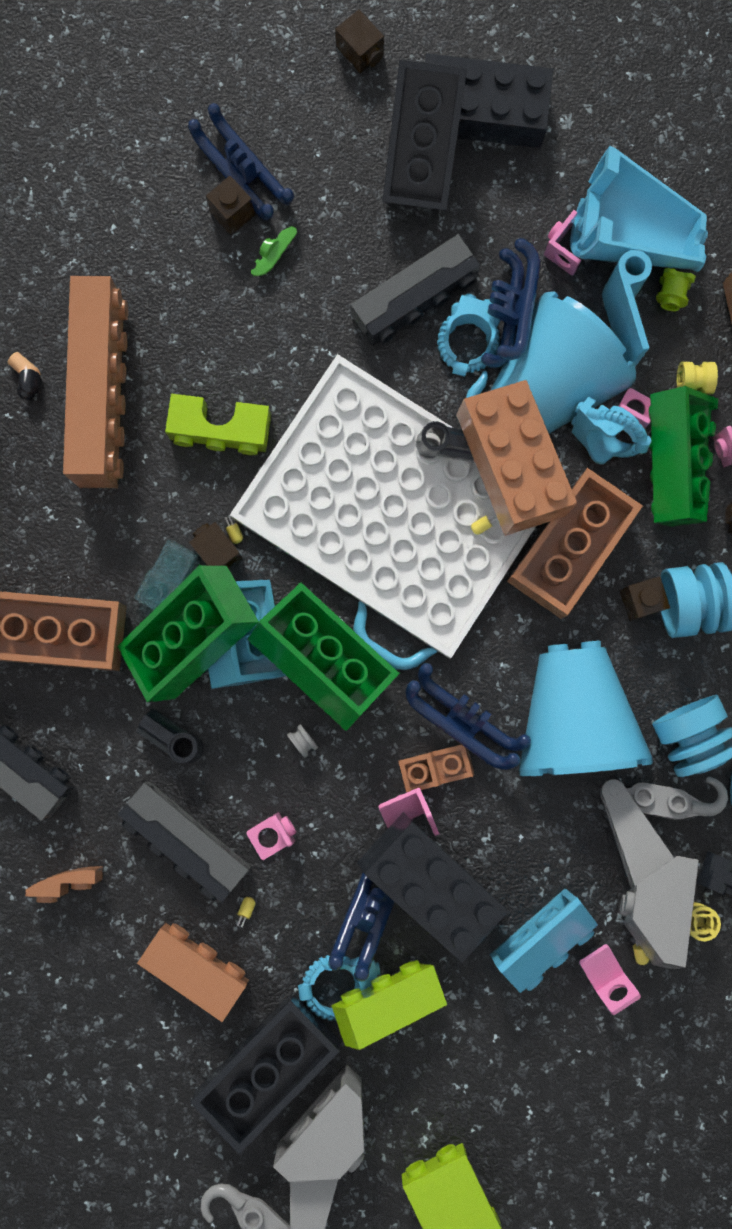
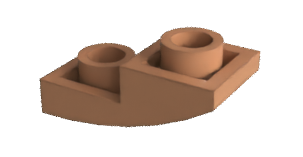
[399,744,475,792]
[25,866,103,903]

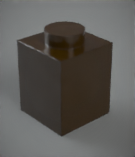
[335,9,384,73]
[206,176,255,235]
[189,522,243,569]
[620,576,670,621]

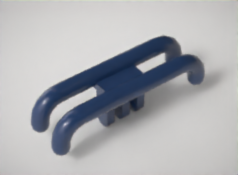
[188,103,294,220]
[481,238,540,368]
[405,663,531,770]
[328,873,395,982]

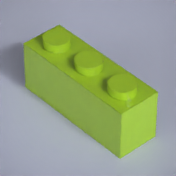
[331,960,447,1050]

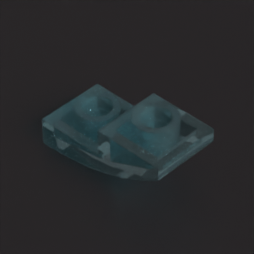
[134,539,199,610]

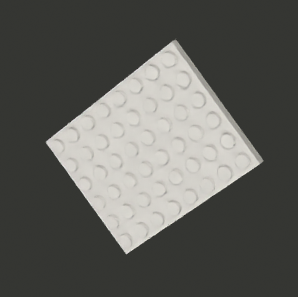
[230,354,536,659]

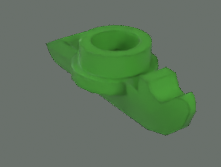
[251,226,297,276]

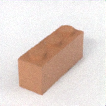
[137,923,249,1022]

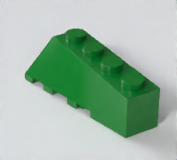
[649,386,718,527]

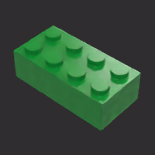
[117,565,259,702]
[247,583,400,731]

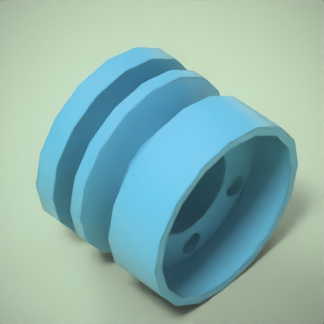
[660,562,732,638]
[652,695,732,777]

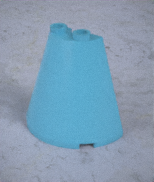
[570,146,708,272]
[490,292,636,433]
[519,641,653,776]

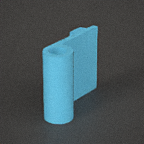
[602,250,652,367]

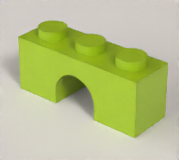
[165,394,271,455]

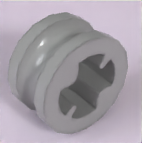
[287,724,318,758]

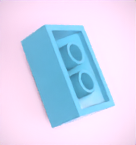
[208,580,286,689]
[490,889,598,993]

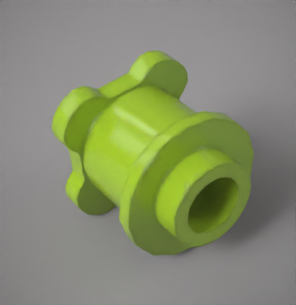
[656,268,696,311]

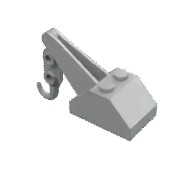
[600,777,728,970]
[200,1064,365,1229]

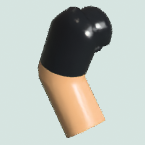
[8,352,41,400]

